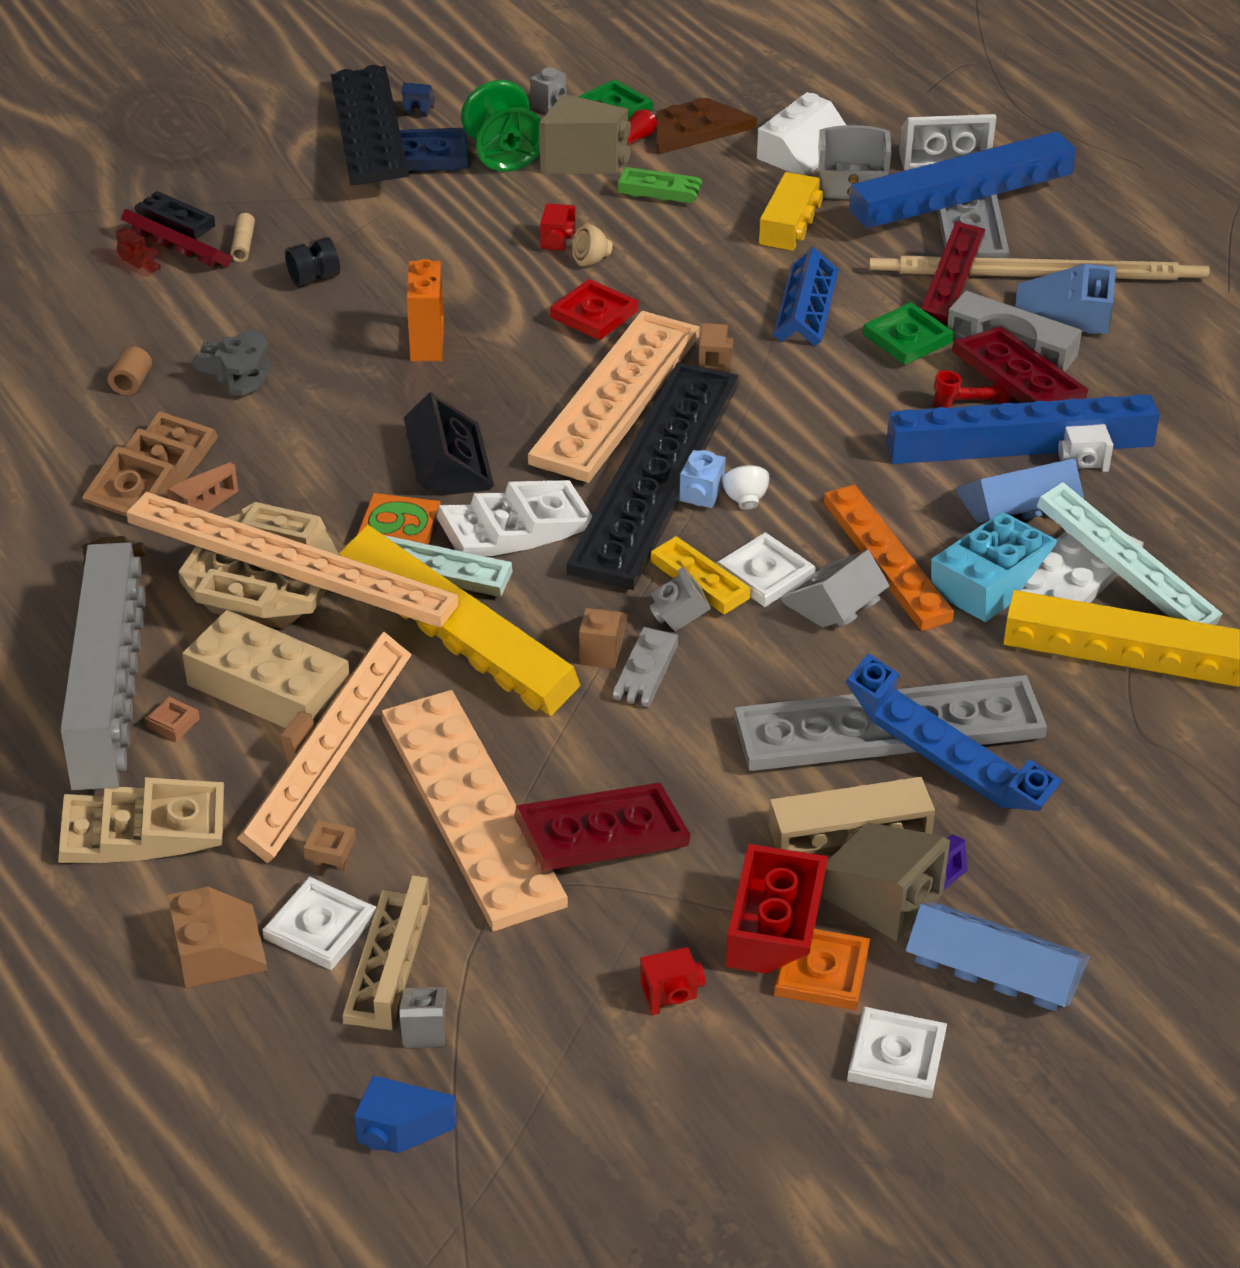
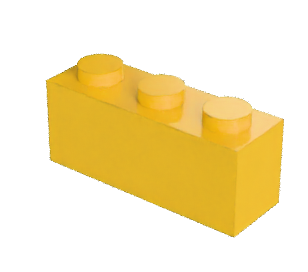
[759,172,823,251]

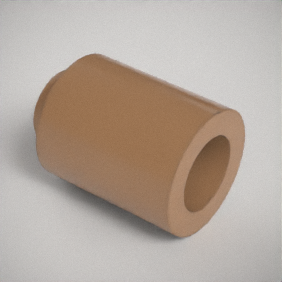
[108,346,152,396]

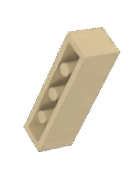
[768,777,935,855]

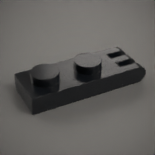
[134,191,216,240]

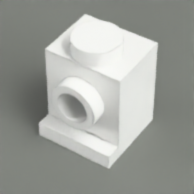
[1058,424,1113,472]

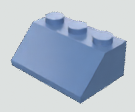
[956,458,1084,523]

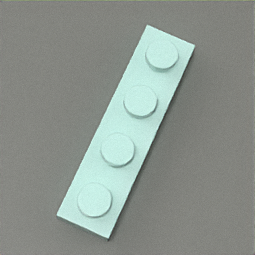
[384,535,513,597]

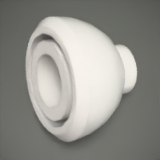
[722,465,769,510]

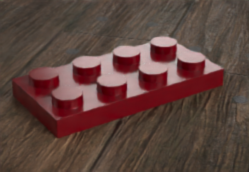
[951,326,1089,403]
[514,782,691,871]

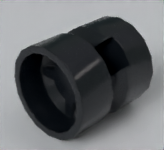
[285,237,340,287]

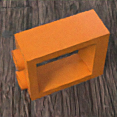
[407,259,444,361]

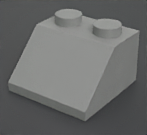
[781,549,890,628]

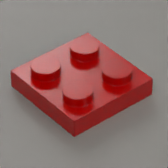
[550,279,639,340]

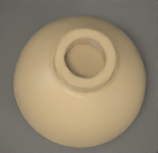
[572,223,612,266]

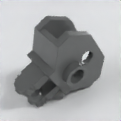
[192,330,271,396]

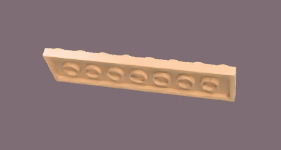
[528,311,700,483]
[382,690,568,932]

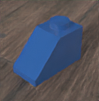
[354,1075,457,1153]

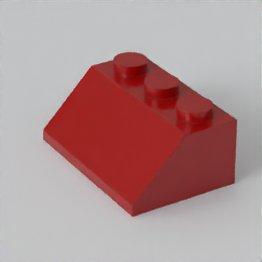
[726,844,828,974]

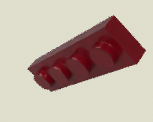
[120,209,233,268]
[921,221,985,325]

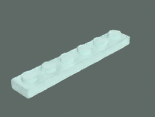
[1037,482,1222,625]

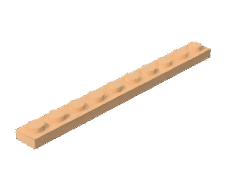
[127,492,458,628]

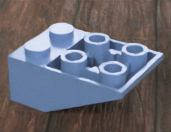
[1015,264,1116,334]

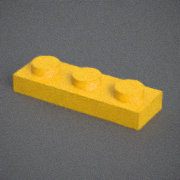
[651,536,750,615]

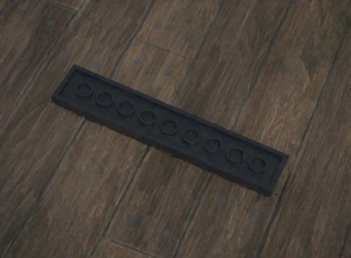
[567,362,739,590]

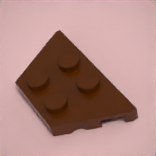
[656,98,757,154]

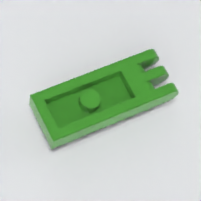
[618,167,702,203]

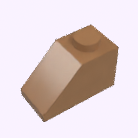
[579,608,627,669]

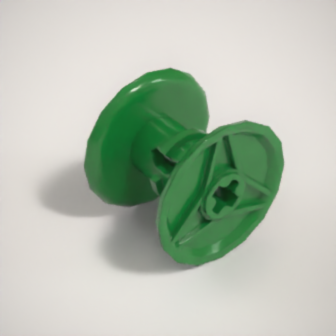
[461,80,541,172]

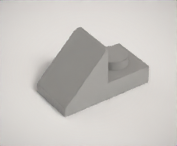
[400,987,446,1048]

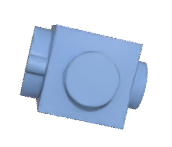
[680,450,726,508]

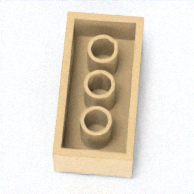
[182,610,350,728]

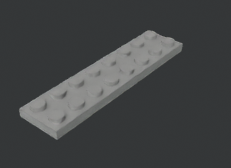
[734,675,1047,771]

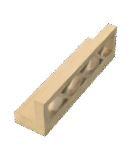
[343,876,430,1030]

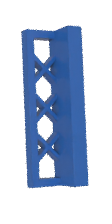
[772,246,839,346]

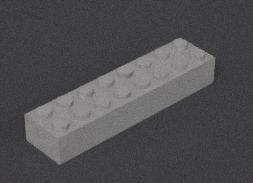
[61,543,146,790]

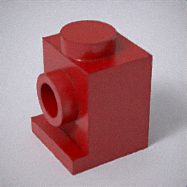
[540,203,576,251]
[640,947,706,1015]

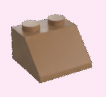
[167,886,268,988]

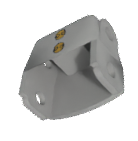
[817,125,891,200]

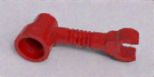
[933,370,1016,408]

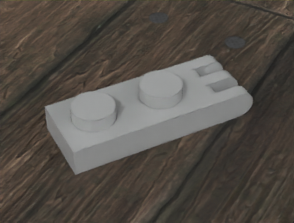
[613,627,678,708]

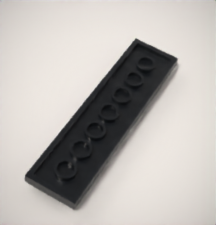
[330,65,409,186]

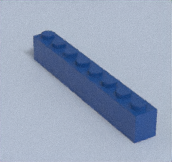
[849,131,1076,229]
[886,394,1160,464]

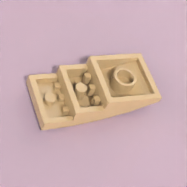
[58,777,224,863]

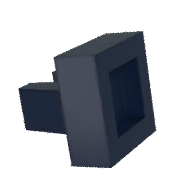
[401,82,435,117]

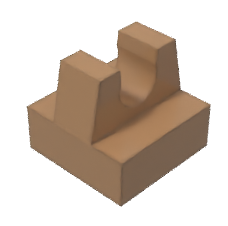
[303,820,356,871]

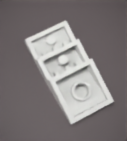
[436,480,592,557]

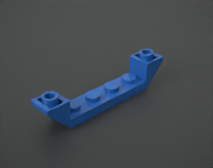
[846,653,1062,811]

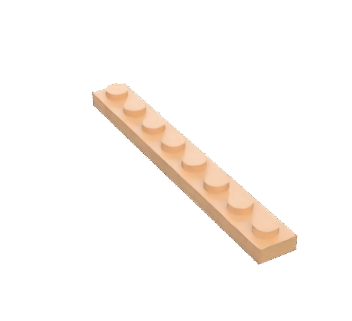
[237,631,412,863]

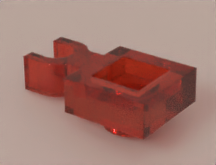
[116,226,161,273]

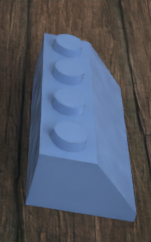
[905,902,1090,1011]

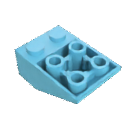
[931,512,1057,622]

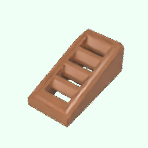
[167,462,239,512]

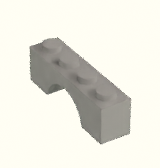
[947,291,1082,372]

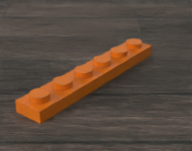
[824,484,954,631]

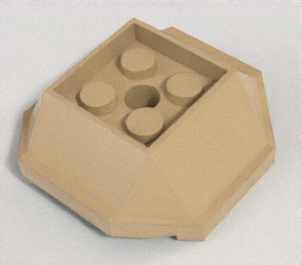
[178,502,339,630]

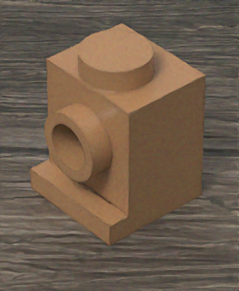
[699,323,734,373]

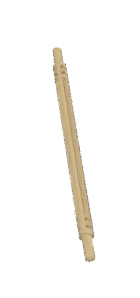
[869,255,1210,281]

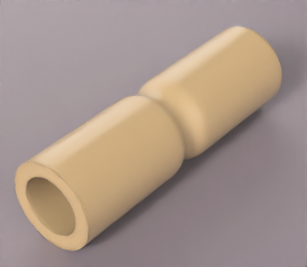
[230,213,255,262]

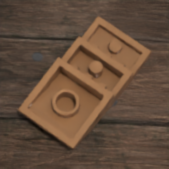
[82,411,218,517]

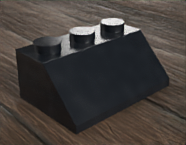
[404,392,494,496]

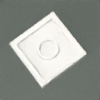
[716,532,815,607]
[262,876,376,970]
[847,1007,947,1099]

